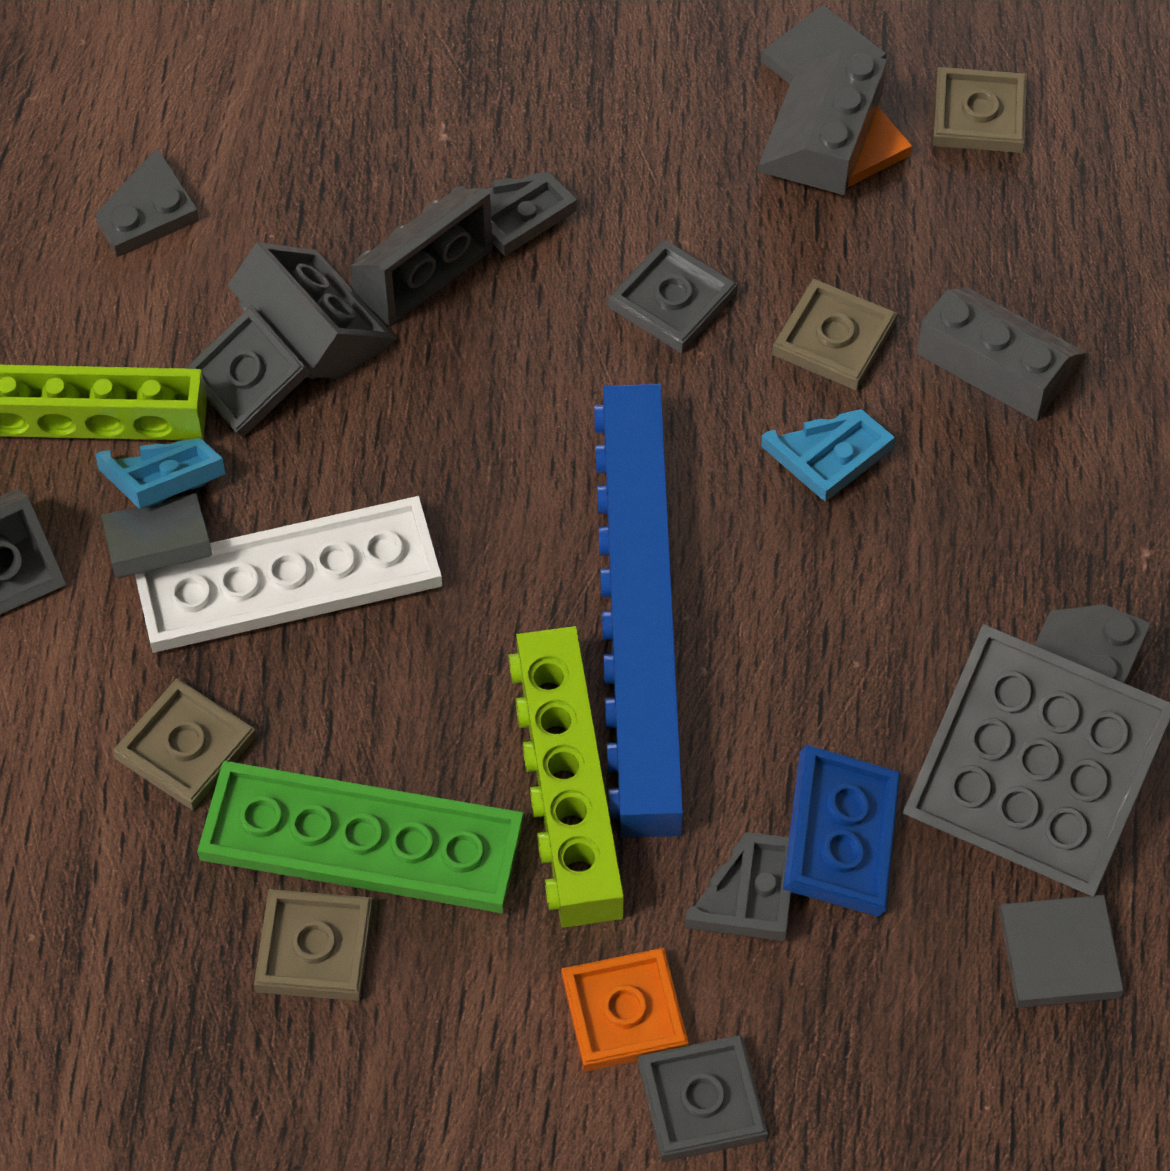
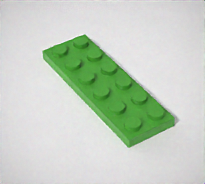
[197,761,524,914]

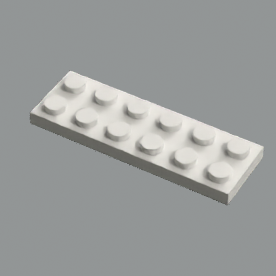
[135,496,442,653]

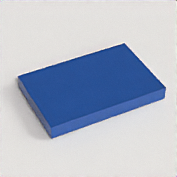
[783,744,900,917]

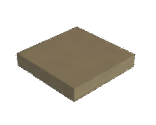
[933,67,1027,153]
[772,278,898,391]
[112,678,257,811]
[254,889,373,1001]

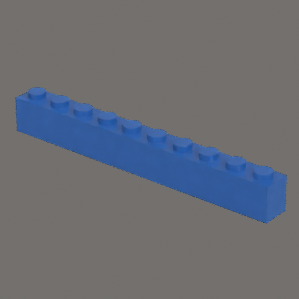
[594,384,683,838]

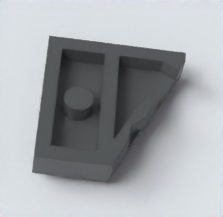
[95,150,199,257]
[451,172,577,256]
[685,832,791,941]

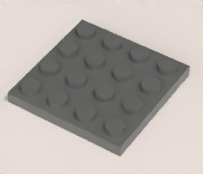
[903,624,1170,897]

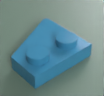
[761,409,895,502]
[95,438,225,509]

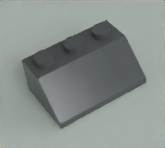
[758,48,887,195]
[350,188,493,326]
[227,242,396,379]
[917,287,1086,421]
[0,488,66,614]
[1035,604,1151,684]

